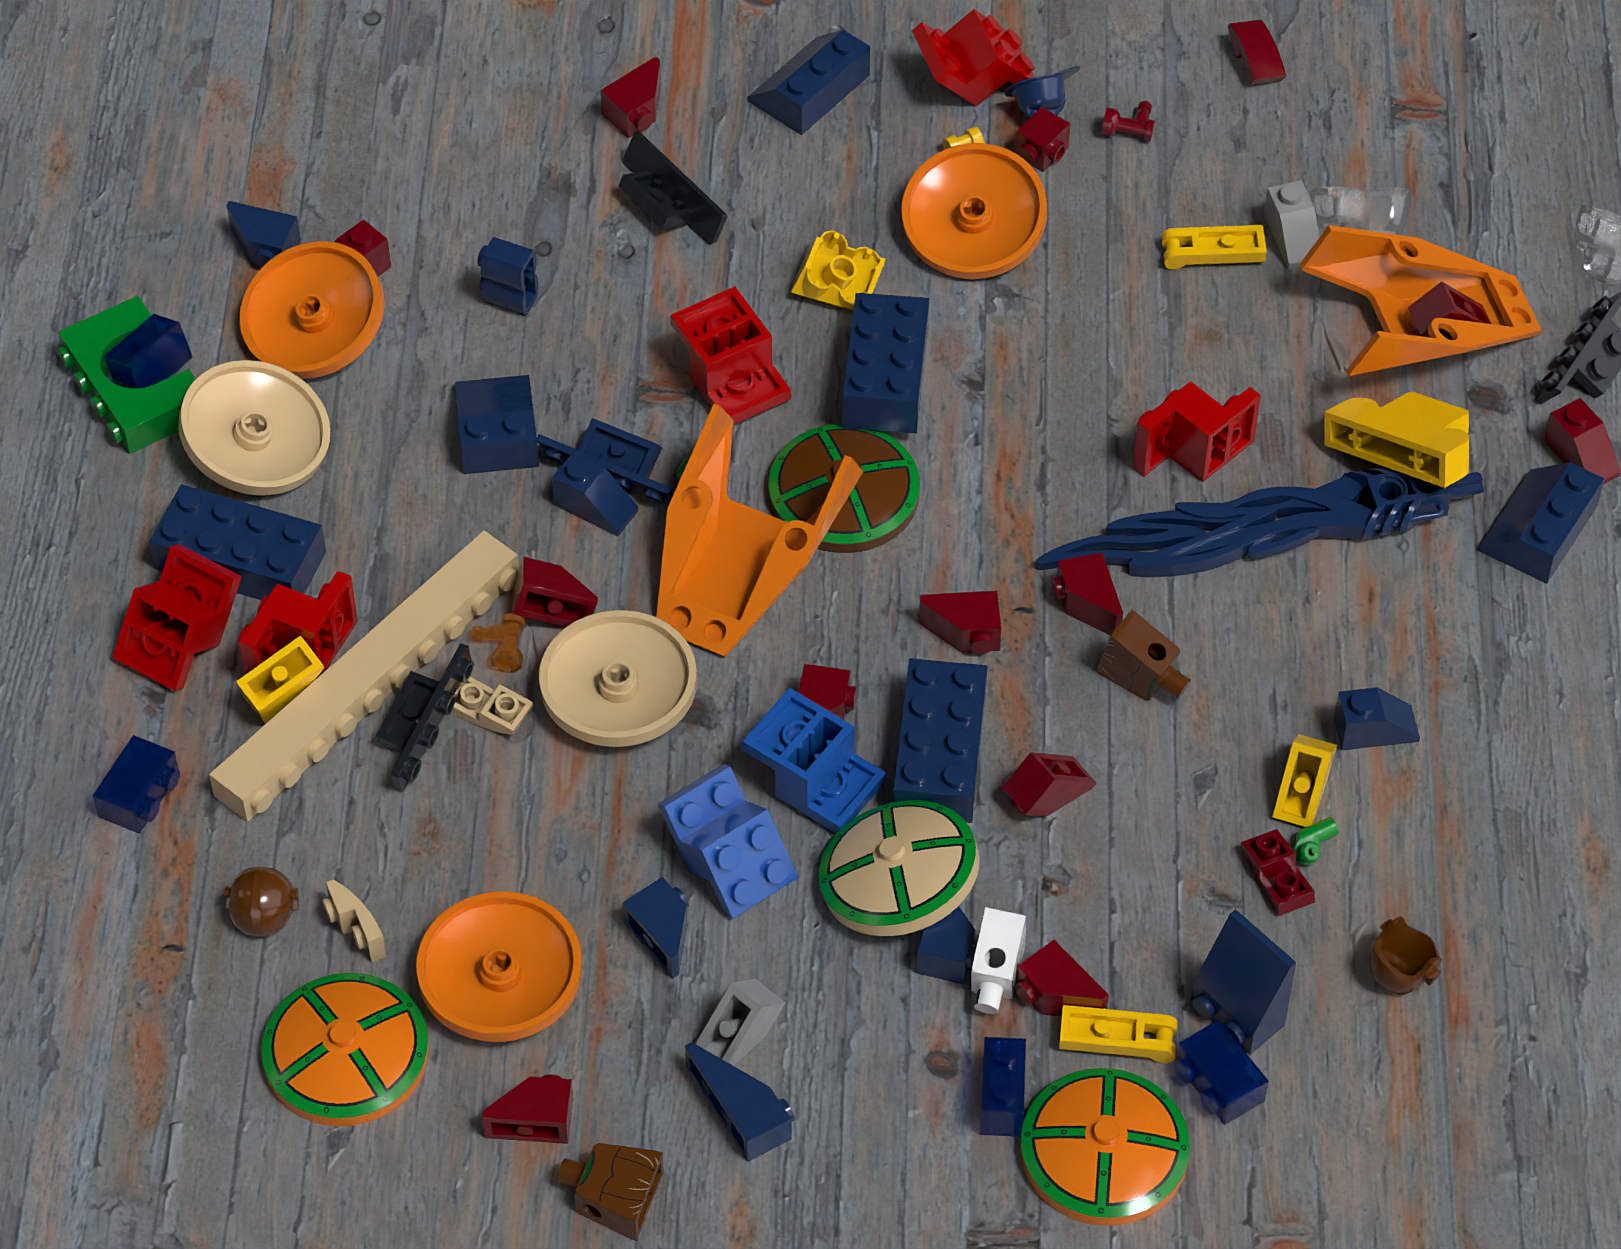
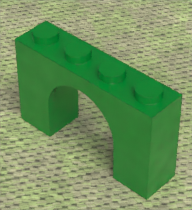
[57,295,196,454]

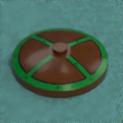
[769,423,920,553]

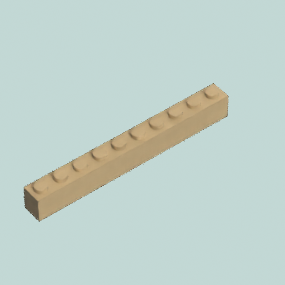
[209,531,519,822]

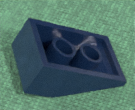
[455,375,539,474]
[1191,909,1296,1055]

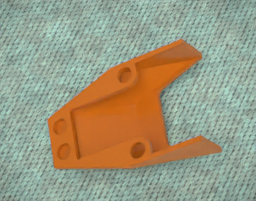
[1299,225,1542,376]
[656,404,863,657]

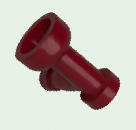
[1101,101,1155,141]

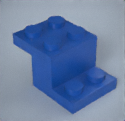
[742,688,886,834]
[658,764,798,919]

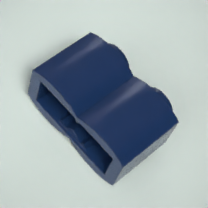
[477,237,539,315]

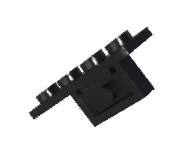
[619,132,727,244]
[1535,292,1621,404]
[376,643,474,792]

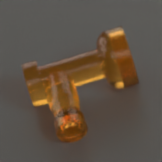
[472,613,525,673]

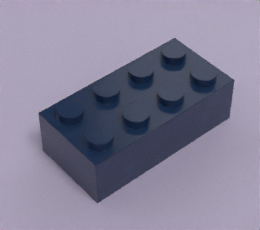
[842,293,929,434]
[149,484,326,600]
[893,658,988,823]

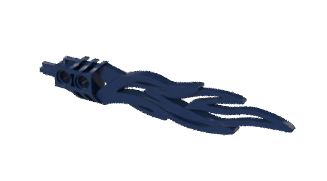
[1036,466,1484,577]

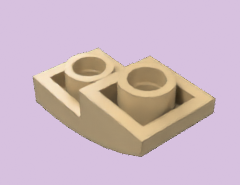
[450,677,533,735]
[322,879,387,962]

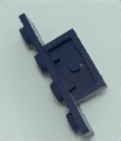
[537,418,675,503]

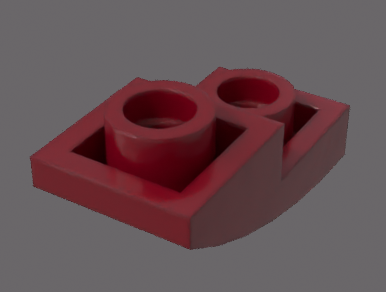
[1228,19,1287,85]
[1241,829,1315,916]

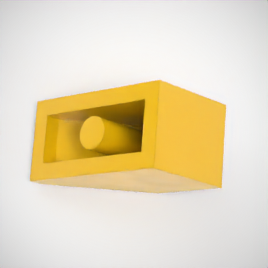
[236,635,324,724]
[1272,734,1337,827]

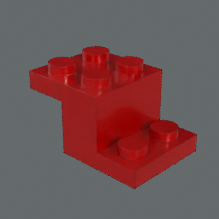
[911,9,1035,106]
[670,286,791,425]
[1133,381,1261,482]
[112,544,242,691]
[238,571,358,678]

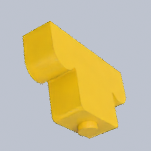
[1324,392,1469,488]

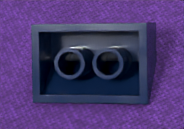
[748,30,870,135]
[1479,462,1605,584]

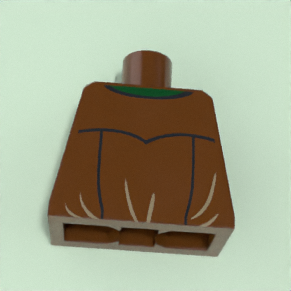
[1096,610,1191,701]
[557,1143,664,1241]

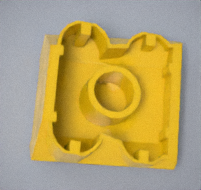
[790,230,886,311]

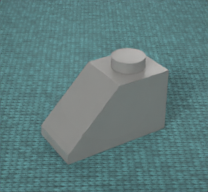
[1264,180,1319,269]
[695,979,785,1066]

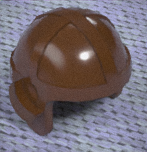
[224,866,299,937]
[1369,916,1442,994]

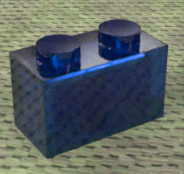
[103,314,193,389]
[93,735,180,834]
[1175,1020,1269,1125]
[980,1037,1026,1137]

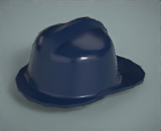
[1004,66,1080,119]

